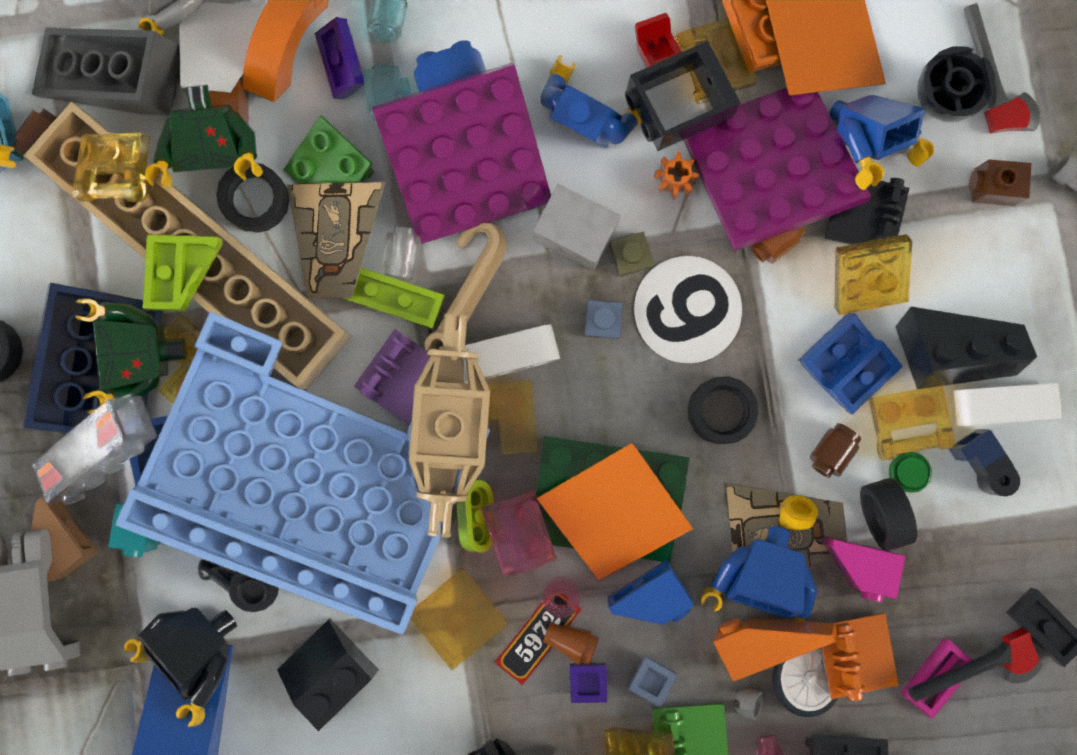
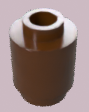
[12,108,57,155]
[809,423,861,478]

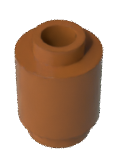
[750,226,805,264]

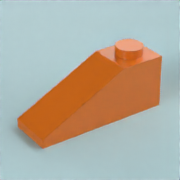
[713,617,837,682]

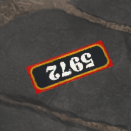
[495,587,582,685]

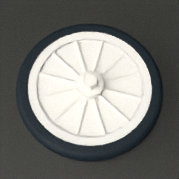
[773,648,838,717]

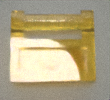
[675,18,758,104]
[73,133,151,202]
[869,386,955,461]

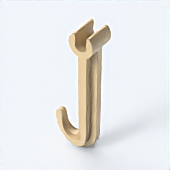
[424,222,507,352]

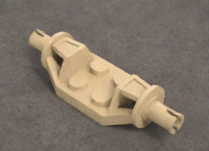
[408,314,490,537]

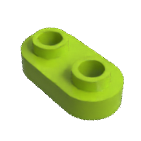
[457,480,496,553]

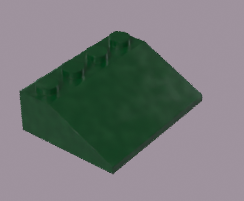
[529,436,690,562]

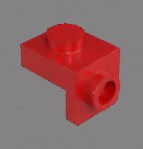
[635,13,682,68]

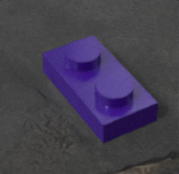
[315,17,366,99]

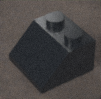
[277,618,379,731]

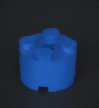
[414,40,486,92]

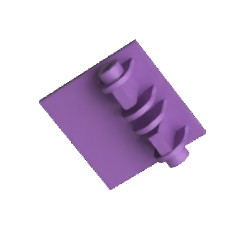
[354,329,430,425]

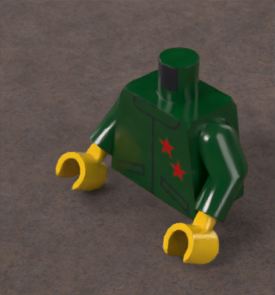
[144,84,263,188]
[75,298,187,414]

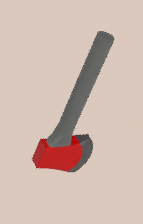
[964,3,1040,134]

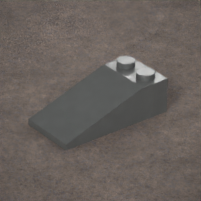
[32,28,180,116]

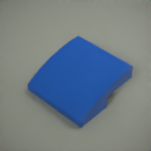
[798,312,903,415]

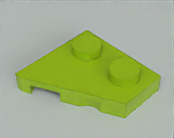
[143,235,223,311]

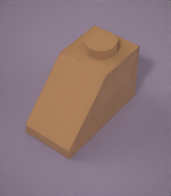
[31,495,99,582]

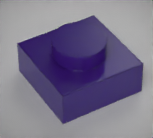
[570,663,607,703]

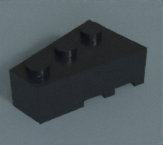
[895,307,1037,390]

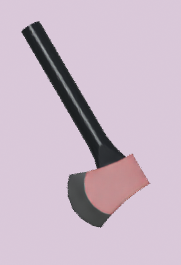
[908,628,1043,702]

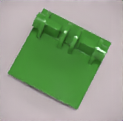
[283,115,374,184]
[652,703,728,755]

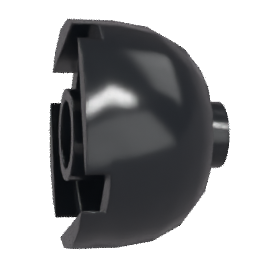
[917,46,995,122]

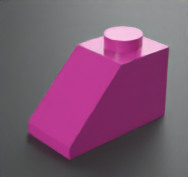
[823,537,906,603]

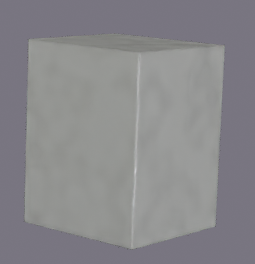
[533,184,621,271]

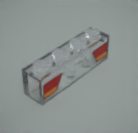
[32,396,157,505]

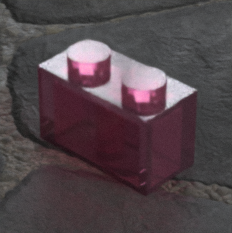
[481,490,557,576]

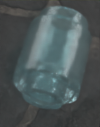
[367,0,408,43]

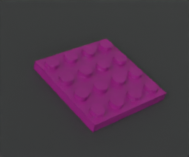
[372,62,551,245]
[683,87,871,251]

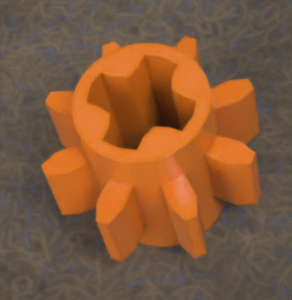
[653,152,699,199]

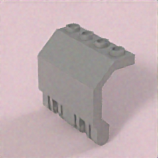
[0,529,81,676]

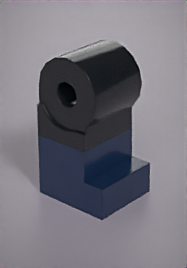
[948,429,1020,497]

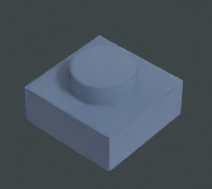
[584,300,623,339]
[627,655,678,707]

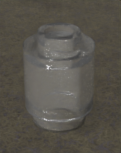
[382,226,422,279]

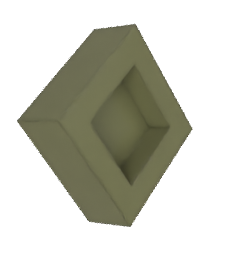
[610,231,654,277]

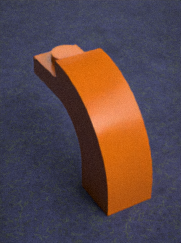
[242,0,329,102]

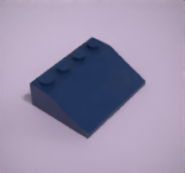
[22,282,163,441]

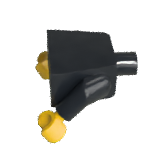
[124,608,237,727]

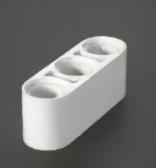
[463,324,561,384]
[953,383,1062,426]

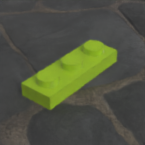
[340,267,445,330]

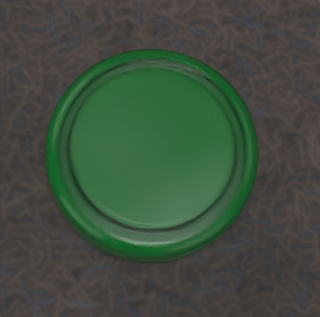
[889,452,932,493]

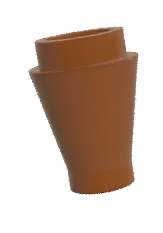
[543,622,599,665]

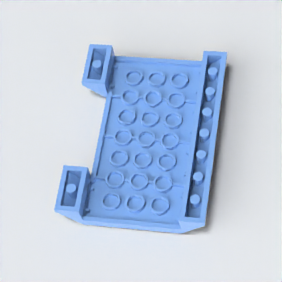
[115,311,490,635]

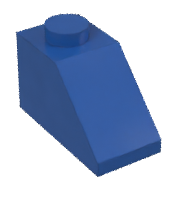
[608,559,694,625]

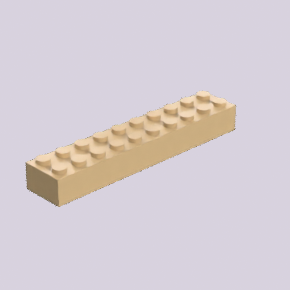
[24,101,352,390]

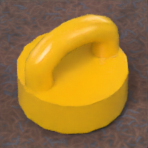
[779,495,818,531]

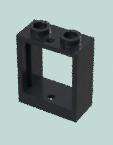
[625,41,741,151]

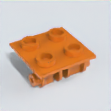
[822,613,899,701]

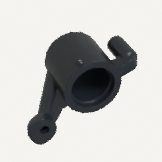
[198,559,279,612]

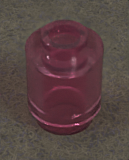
[543,576,580,618]

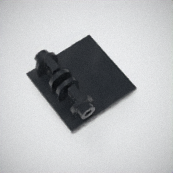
[824,178,910,256]

